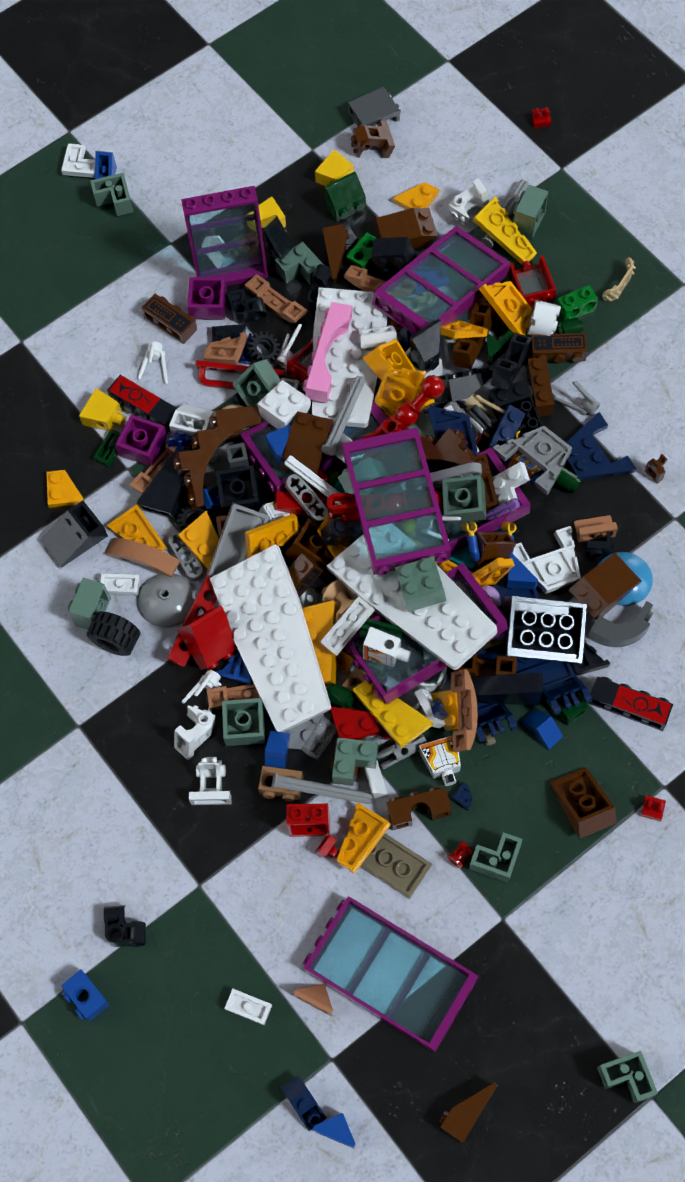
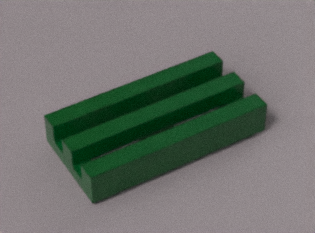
[93,429,121,468]
[359,618,403,639]

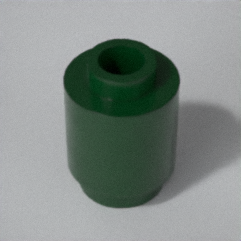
[556,317,583,334]
[555,467,582,493]
[326,683,355,709]

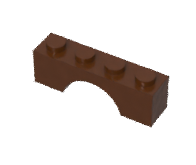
[452,301,495,369]

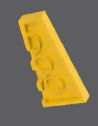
[472,196,537,264]
[353,680,433,749]

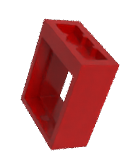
[287,803,330,837]

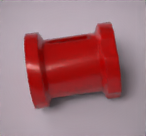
[447,841,474,869]

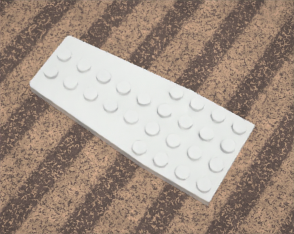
[312,287,390,428]
[327,517,497,670]
[210,544,331,732]

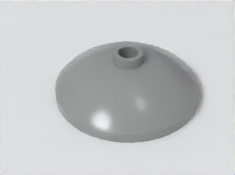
[138,574,196,627]

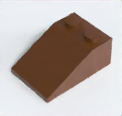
[375,208,438,249]
[281,411,334,475]
[284,518,336,577]
[569,553,642,619]
[550,767,616,839]

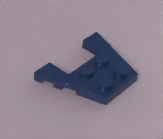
[566,412,636,480]

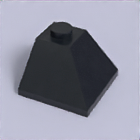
[410,319,441,373]

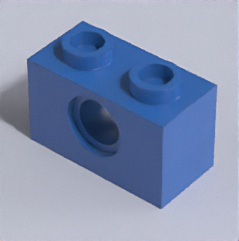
[61,969,110,1021]

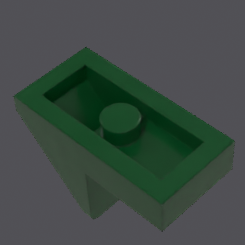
[486,330,515,366]

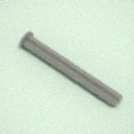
[480,179,528,249]
[321,376,365,456]
[272,772,372,804]

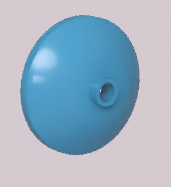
[598,552,653,606]

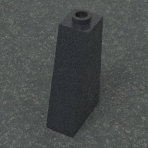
[136,448,191,519]
[471,673,543,706]

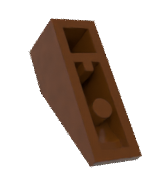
[322,224,349,283]
[439,1083,498,1144]

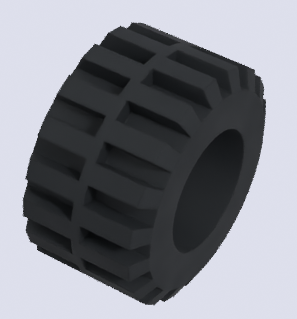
[86,611,141,656]

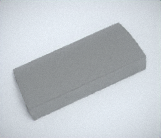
[207,502,270,577]

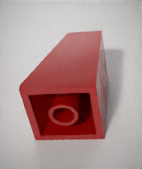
[177,605,238,670]

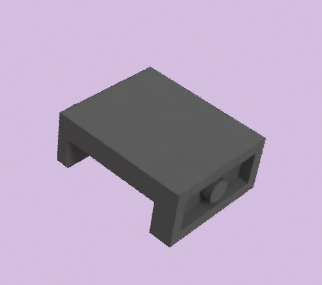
[348,87,401,127]

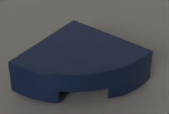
[431,700,448,720]
[451,782,472,811]

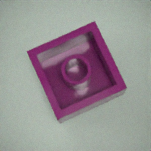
[187,277,227,319]
[115,415,167,466]

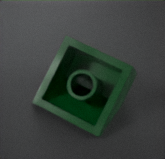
[325,171,366,222]

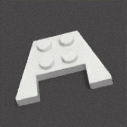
[513,526,581,594]

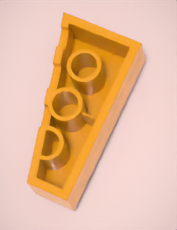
[363,339,435,410]
[302,600,339,687]

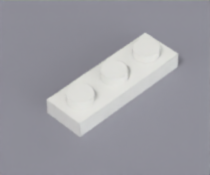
[321,596,375,656]

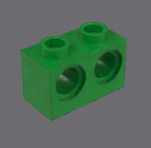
[346,232,376,272]
[557,285,598,321]

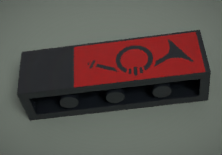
[107,374,177,433]
[588,676,673,731]

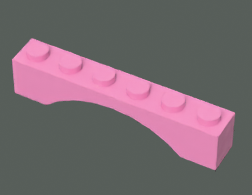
[303,302,353,403]

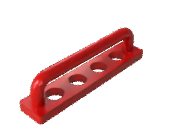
[195,360,286,390]
[167,575,217,667]

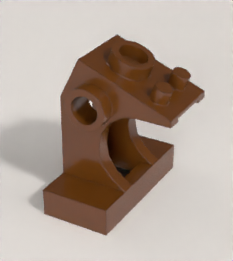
[351,120,395,158]

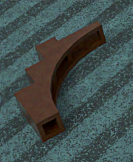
[173,405,261,510]
[377,428,491,487]

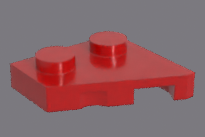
[330,707,380,740]

